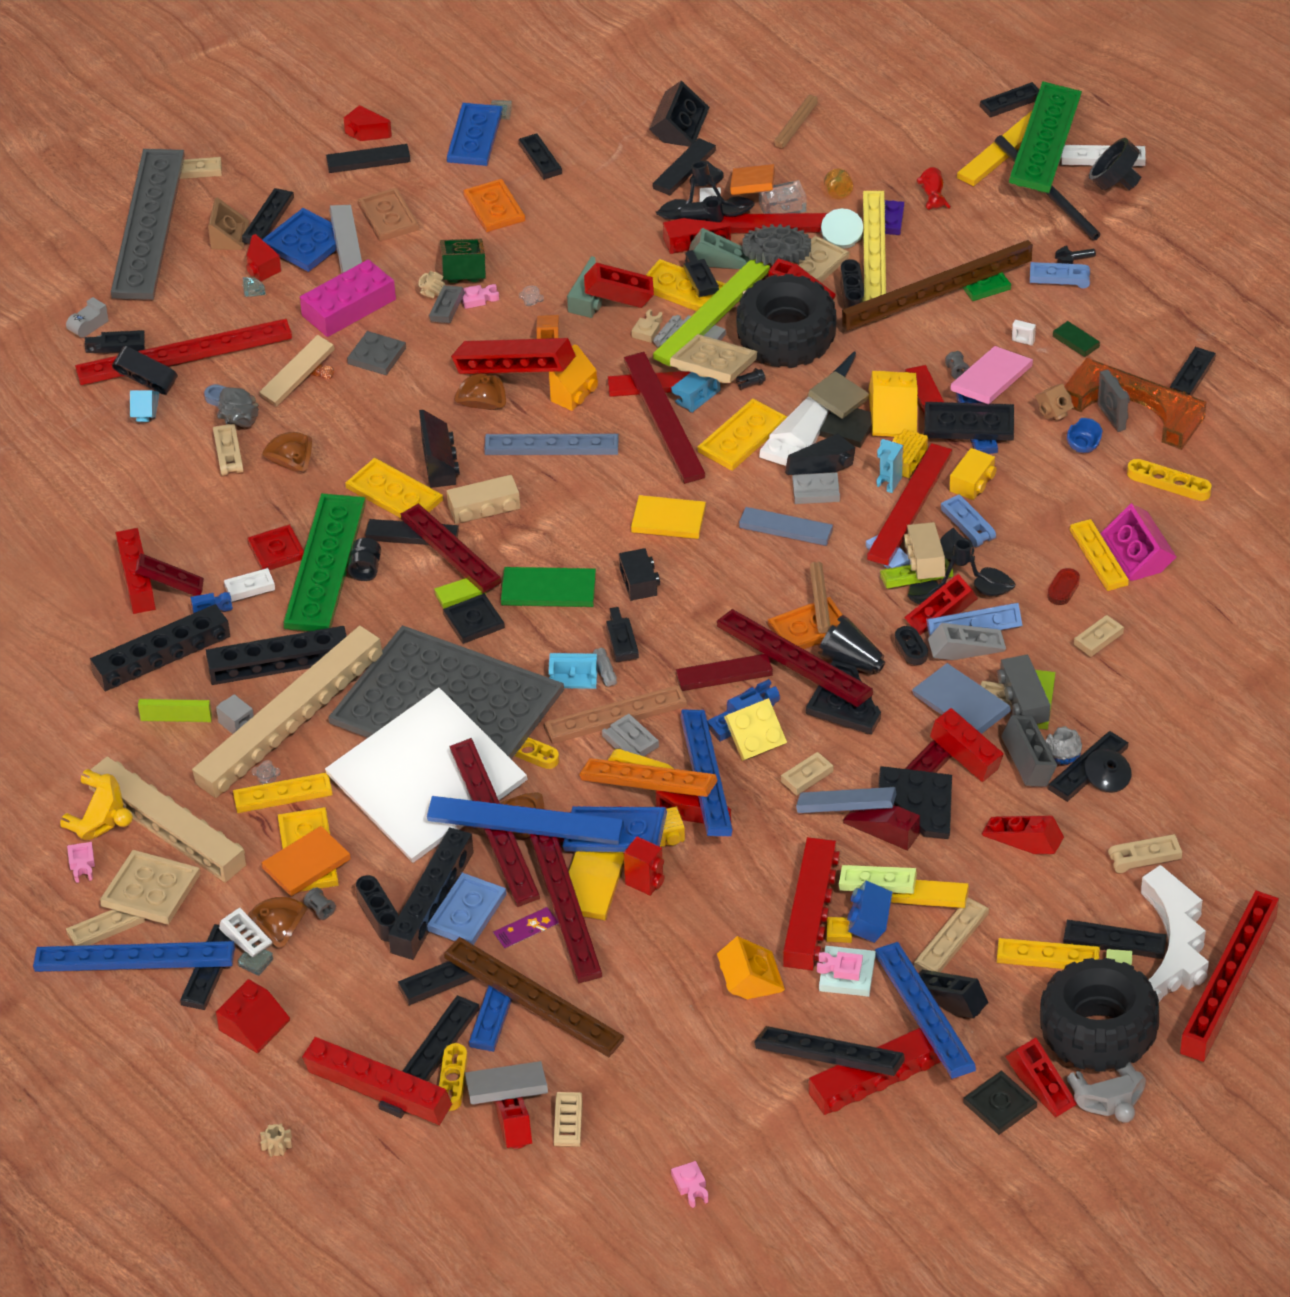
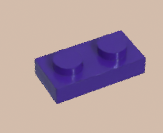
[884,200,904,235]

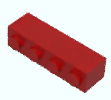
[115,528,156,614]

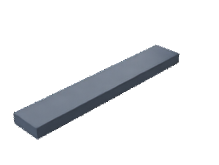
[484,434,619,455]

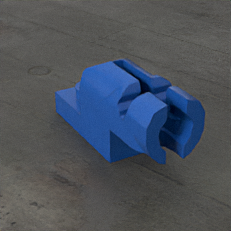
[707,679,780,742]

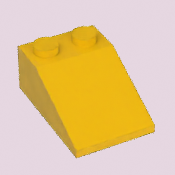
[868,371,917,437]

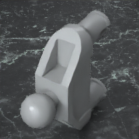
[1067,1062,1146,1123]

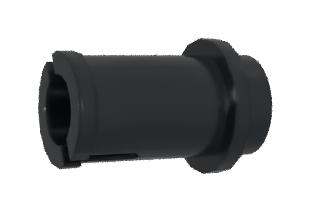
[736,368,766,390]

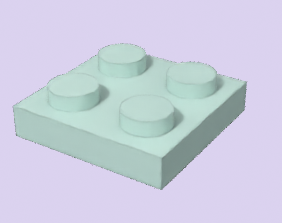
[819,946,876,997]

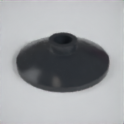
[1084,749,1132,793]

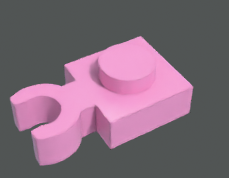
[462,284,499,309]
[67,842,95,883]
[817,952,863,981]
[671,1161,708,1208]

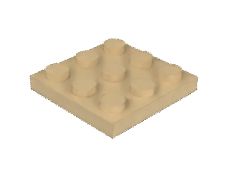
[670,334,757,383]
[100,850,200,925]

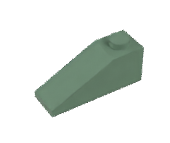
[689,228,756,269]
[567,256,602,318]

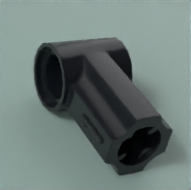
[681,196,724,222]

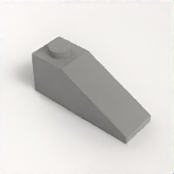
[928,623,1006,660]

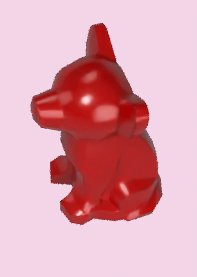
[917,167,951,210]

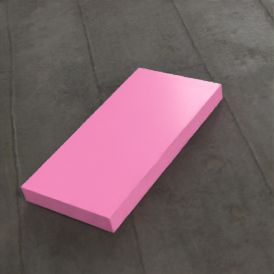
[951,346,1033,404]

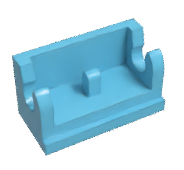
[877,439,903,493]
[549,653,598,689]

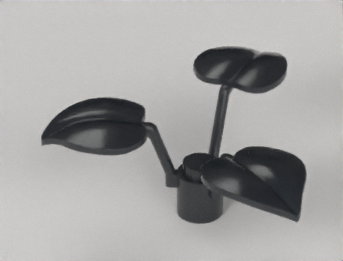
[655,161,755,219]
[907,528,1016,605]

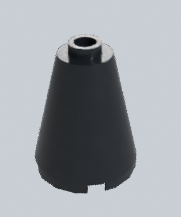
[818,615,886,675]

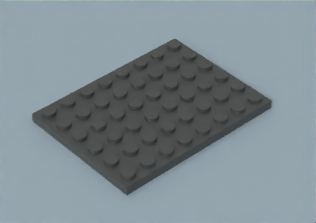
[328,625,564,760]

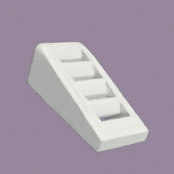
[219,908,272,957]

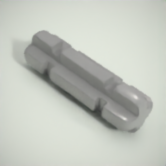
[653,315,683,348]
[593,648,617,687]

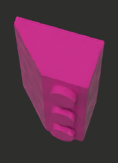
[1100,503,1177,581]

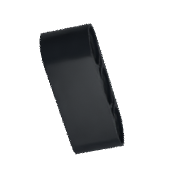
[840,259,864,309]
[112,346,178,395]
[356,875,398,942]

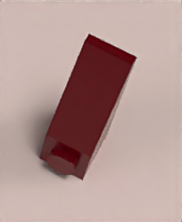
[843,806,920,851]

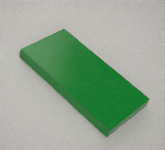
[501,567,596,607]

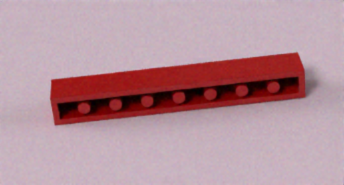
[1180,890,1279,1062]

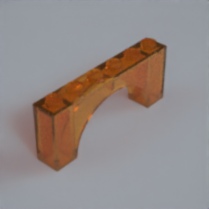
[1064,358,1207,450]

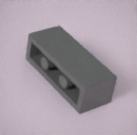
[997,654,1050,724]
[1001,715,1057,787]

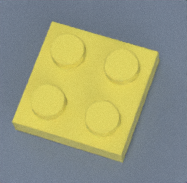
[724,698,787,761]

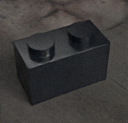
[619,548,660,601]

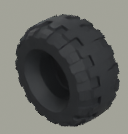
[736,274,837,368]
[1040,958,1159,1071]

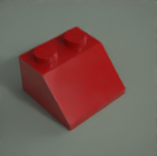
[216,979,290,1054]

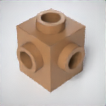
[1035,383,1074,420]

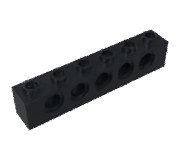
[90,604,231,692]
[205,626,347,685]
[388,827,474,960]

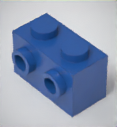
[847,880,892,943]

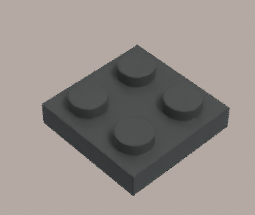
[347,331,406,375]
[1098,369,1130,432]

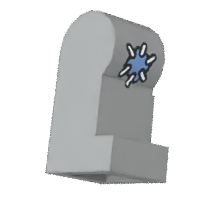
[66,297,109,337]

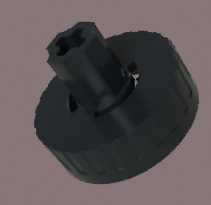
[1089,138,1142,190]

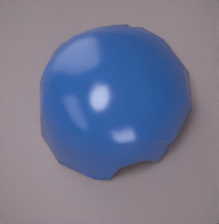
[1067,418,1103,453]

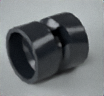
[348,538,381,581]

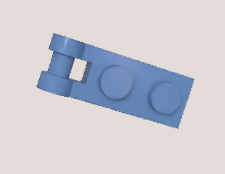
[1030,262,1090,288]
[941,494,996,547]

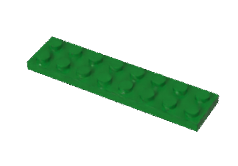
[1009,81,1082,193]
[283,493,366,631]

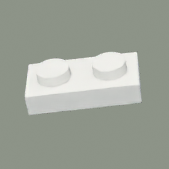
[224,568,275,602]

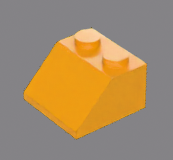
[549,344,598,411]
[717,936,785,1000]

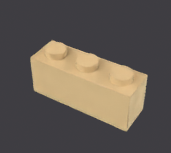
[447,475,520,524]
[904,522,945,579]

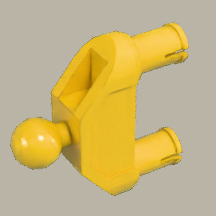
[60,769,133,840]

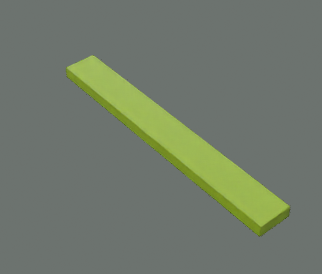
[653,259,770,367]

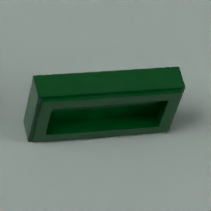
[1053,321,1100,357]

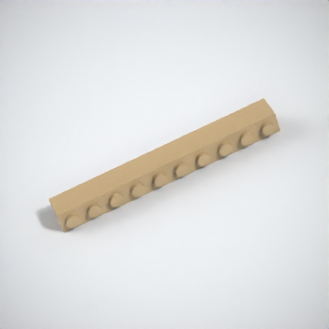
[192,625,383,798]

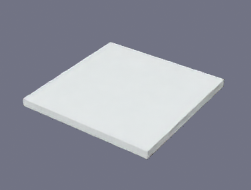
[325,688,528,863]

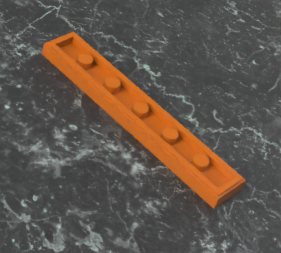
[579,758,718,797]

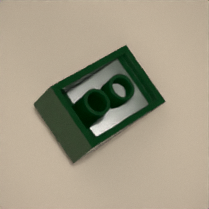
[440,238,486,283]

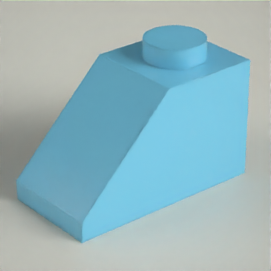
[130,390,159,422]

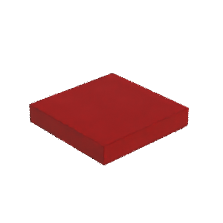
[247,524,304,571]

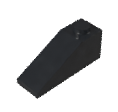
[785,433,856,475]
[918,969,989,1019]

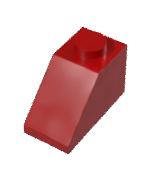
[343,105,392,141]
[246,234,281,282]

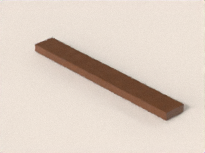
[444,936,624,1058]

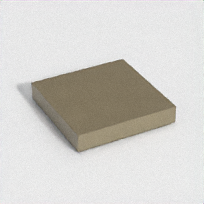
[808,371,870,419]

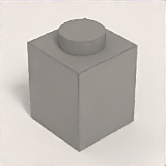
[216,694,254,734]

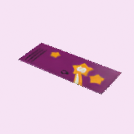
[493,907,559,949]

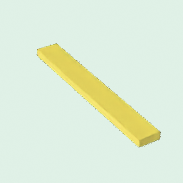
[863,191,886,317]

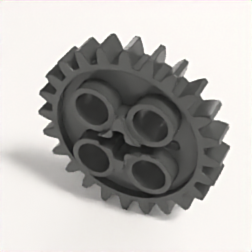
[742,224,811,266]

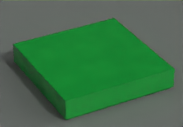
[962,272,1011,302]

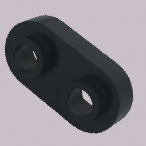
[895,626,928,665]

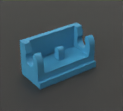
[671,372,721,412]

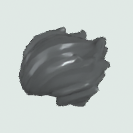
[217,387,259,428]

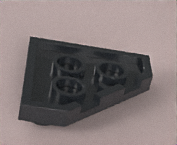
[806,660,881,735]
[878,766,952,840]

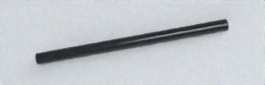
[995,135,1101,241]

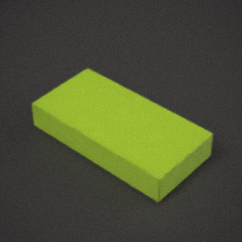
[434,578,486,609]

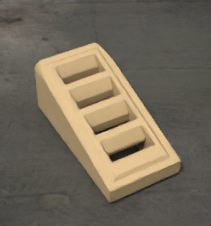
[554,1092,583,1147]

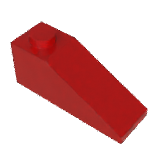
[904,573,978,635]
[1005,1037,1077,1118]
[494,1097,533,1149]

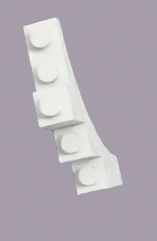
[1141,865,1209,1002]

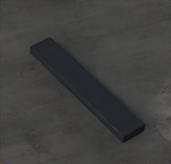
[378,995,480,1119]
[754,1026,905,1076]

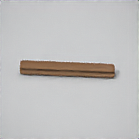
[774,95,818,149]
[810,562,830,634]

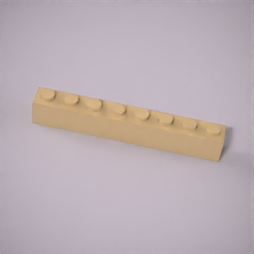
[87,756,246,883]

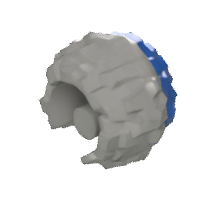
[1045,726,1082,765]

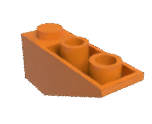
[537,315,559,339]

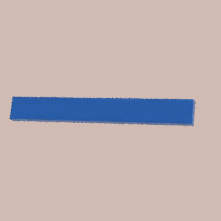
[680,709,733,836]
[427,796,624,845]
[33,941,235,972]
[875,942,976,1079]

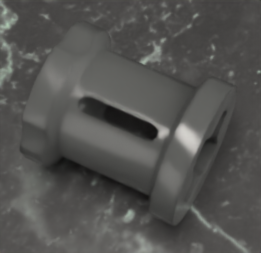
[945,351,970,379]
[303,887,336,920]

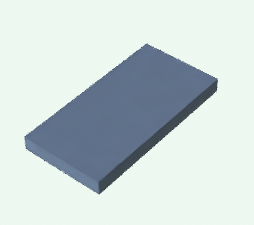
[912,663,1011,734]

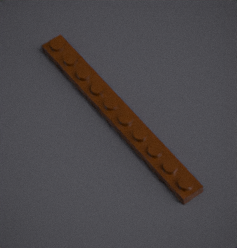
[842,240,1033,331]

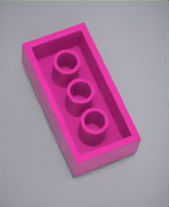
[300,259,396,337]

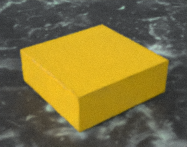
[827,917,852,943]

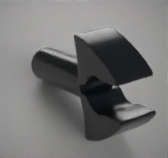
[1055,246,1096,264]

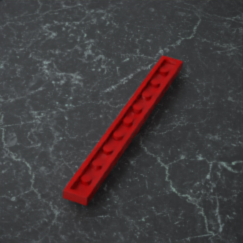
[75,318,292,385]

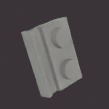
[792,473,840,504]
[602,714,659,756]

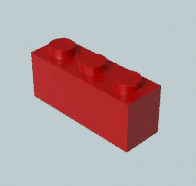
[584,262,654,308]
[930,708,1004,782]

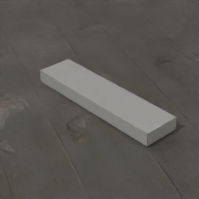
[329,205,362,273]

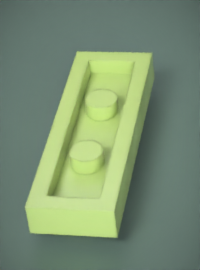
[839,865,917,894]

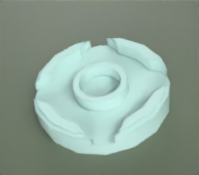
[821,208,863,249]

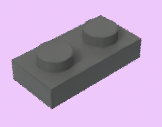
[429,285,465,323]

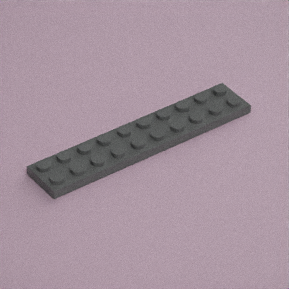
[111,149,185,300]

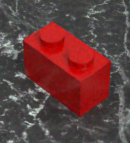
[624,836,665,896]

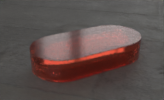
[1047,568,1080,605]

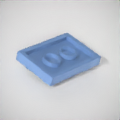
[427,873,507,945]

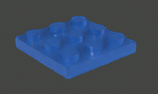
[262,208,337,272]

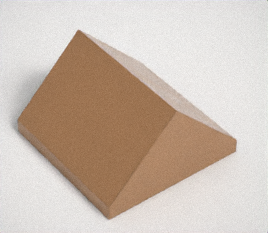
[208,197,249,250]

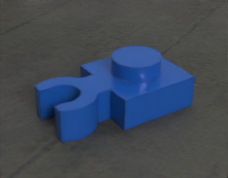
[191,592,233,613]

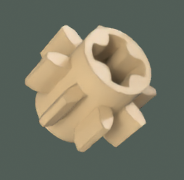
[418,271,445,299]
[260,1124,292,1157]

